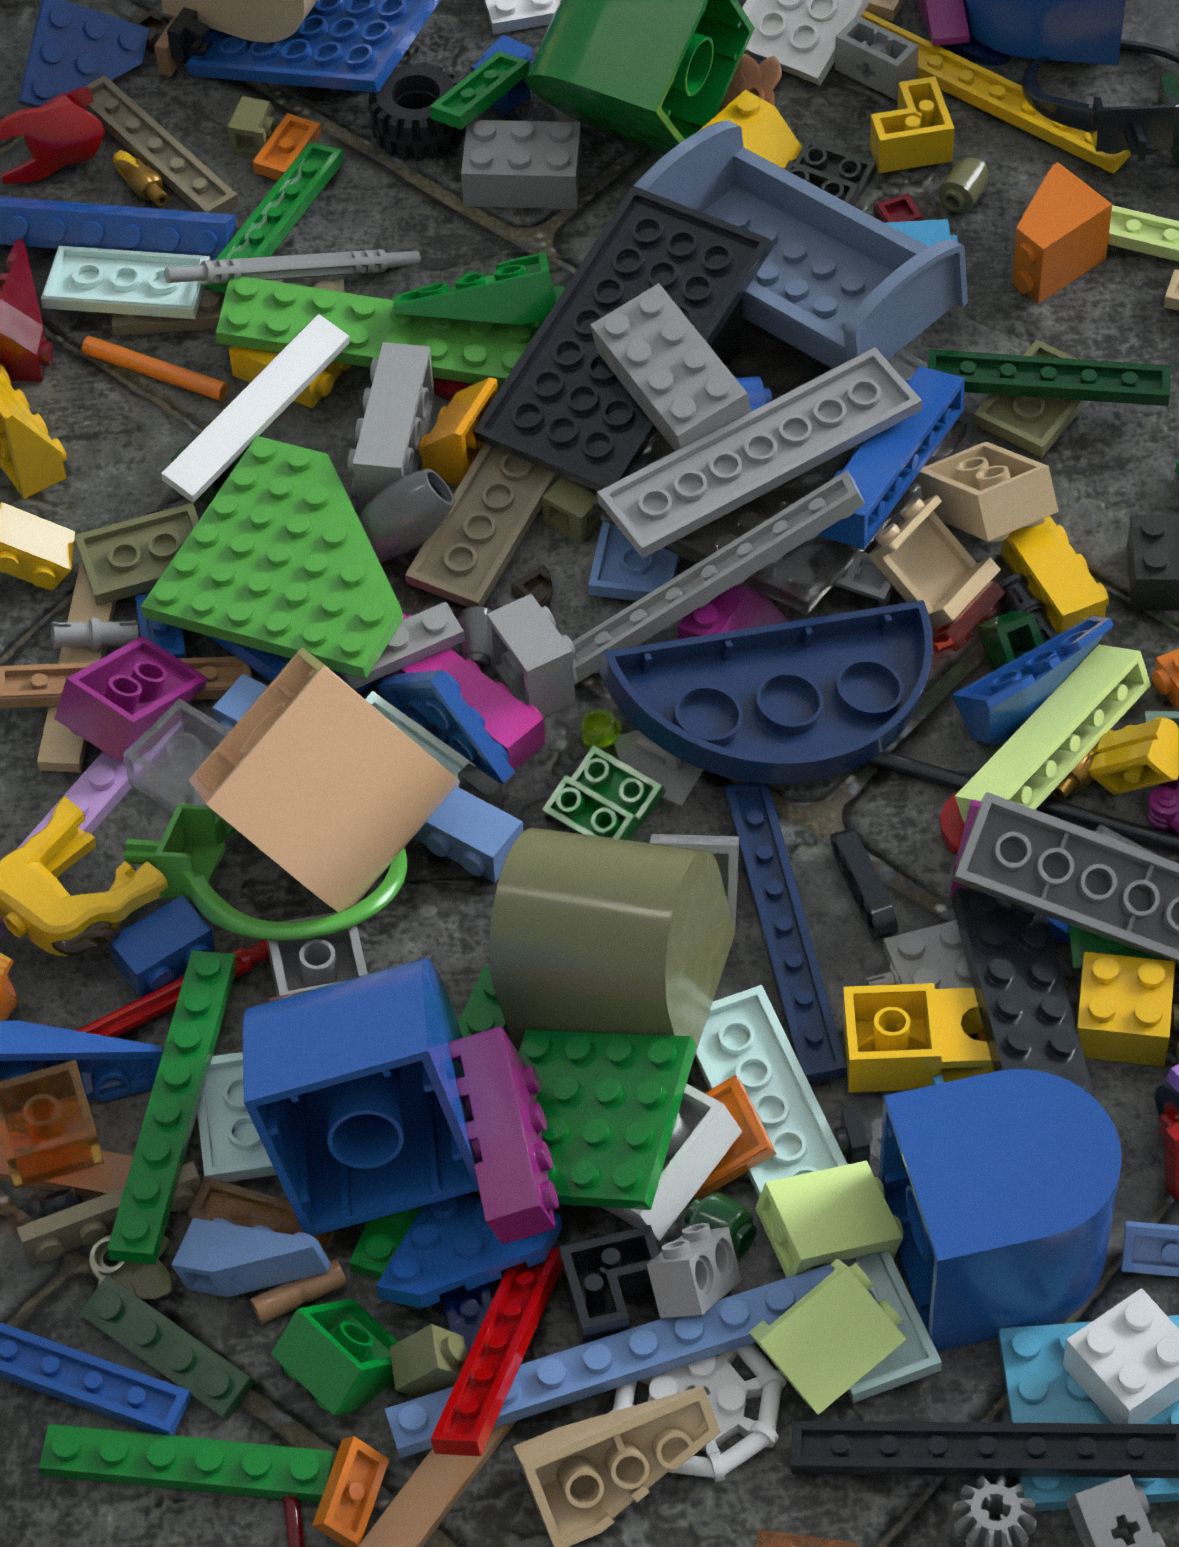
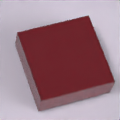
[873,193,925,223]

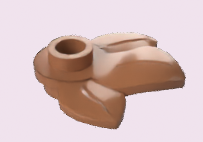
[720,54,782,109]

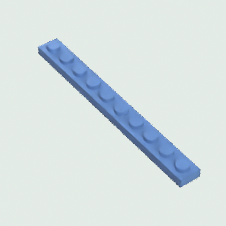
[385,1264,834,1459]

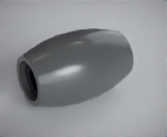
[358,469,455,563]

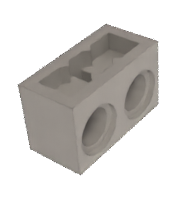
[647,1223,742,1318]

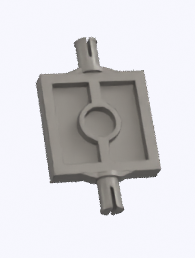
[865,920,973,989]

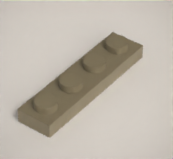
[16,1161,204,1265]

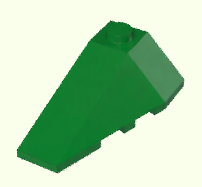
[393,252,557,327]

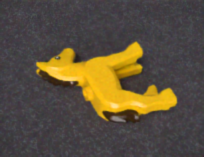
[0,796,168,956]

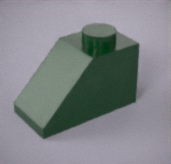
[977,611,1043,671]

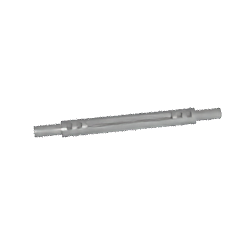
[164,249,421,285]

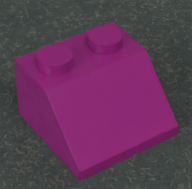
[677,579,789,639]

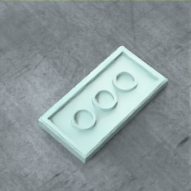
[41,246,210,319]

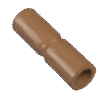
[250,1259,347,1325]

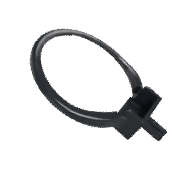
[1021,40,1179,162]

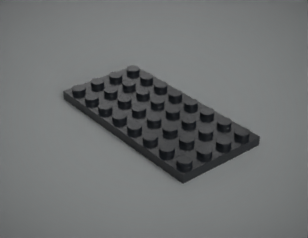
[472,185,772,491]

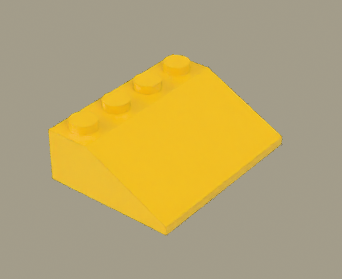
[0,364,67,499]

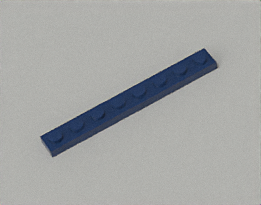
[725,782,847,1084]

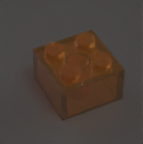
[0,1060,104,1189]

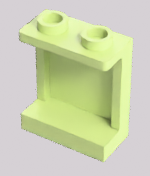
[755,1161,903,1278]
[749,1258,907,1415]

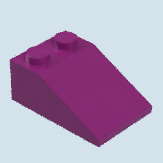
[54,636,208,763]

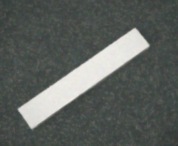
[161,314,350,503]

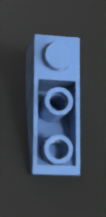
[171,1218,331,1297]

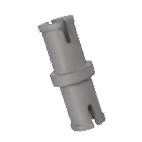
[51,618,138,651]

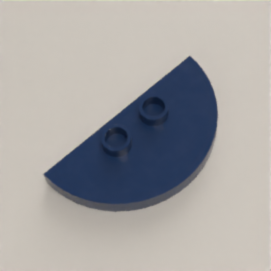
[599,600,933,784]

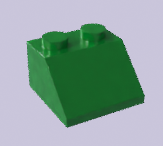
[271,1299,399,1415]

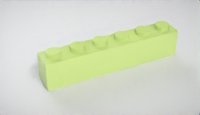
[955,645,1151,824]

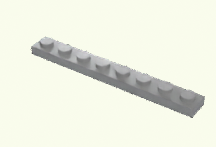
[572,470,865,682]

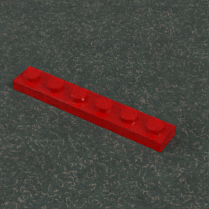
[430,1248,561,1456]

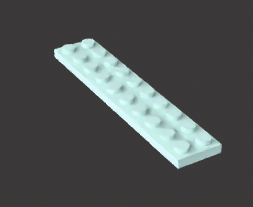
[694,985,942,1403]

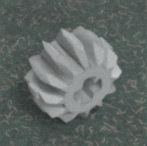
[952,1474,1037,1547]

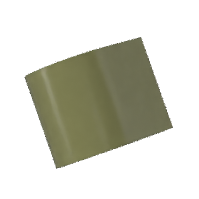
[489,828,735,1070]

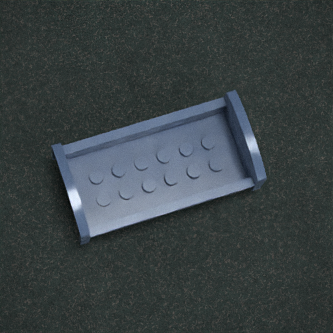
[634,120,968,369]

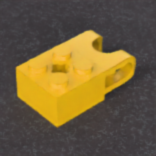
[843,983,994,1093]

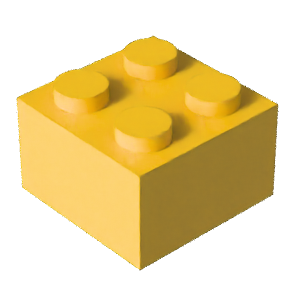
[1076,952,1175,1067]

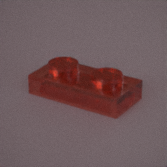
[933,580,1005,654]

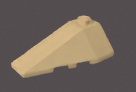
[513,1386,721,1547]

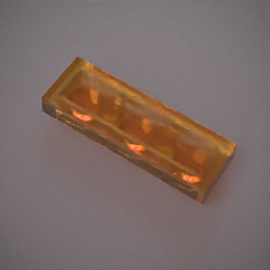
[187,1176,332,1251]

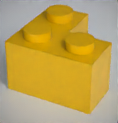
[870,76,955,174]

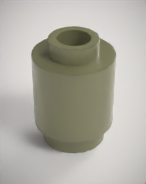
[938,157,989,213]

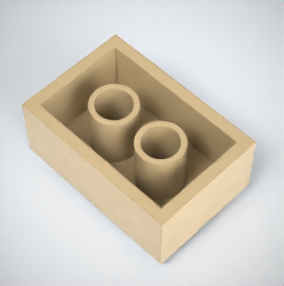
[918,442,1059,543]

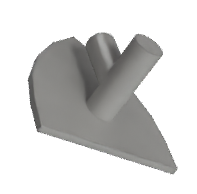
[613,730,704,806]

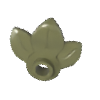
[89,1235,172,1300]

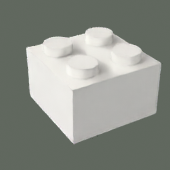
[1063,1288,1179,1424]

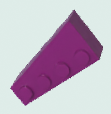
[448,1026,559,1245]

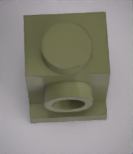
[227,96,277,158]
[542,476,605,545]

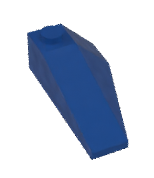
[952,616,1114,745]
[0,1020,163,1127]

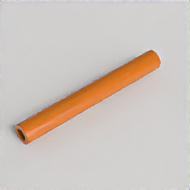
[82,336,229,401]

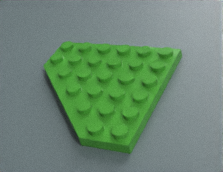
[140,436,403,679]

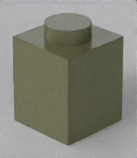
[389,1324,468,1398]

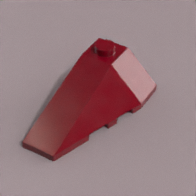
[0,239,53,382]

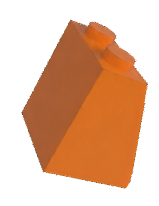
[1012,162,1112,304]

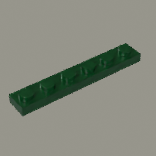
[927,349,1171,406]

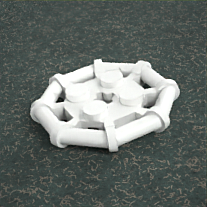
[609,1343,786,1482]

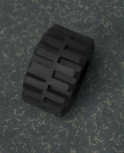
[369,62,465,161]

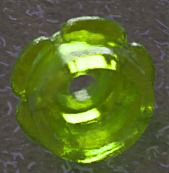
[581,709,622,748]

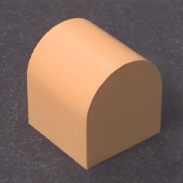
[188,647,461,913]

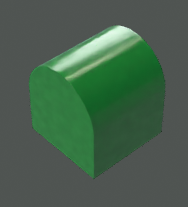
[525,0,755,154]

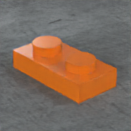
[252,113,322,181]
[312,1436,390,1547]

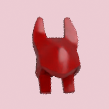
[0,86,106,184]

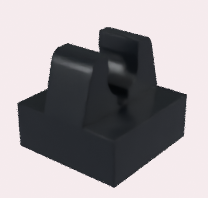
[167,7,211,62]

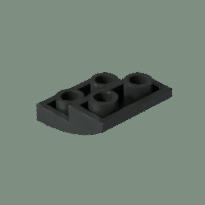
[785,138,877,206]

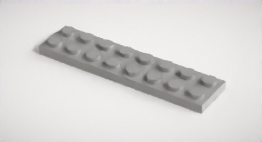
[597,347,922,558]

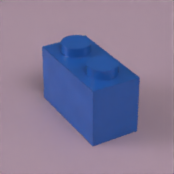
[109,895,216,998]

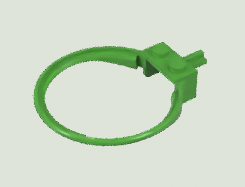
[124,804,407,941]

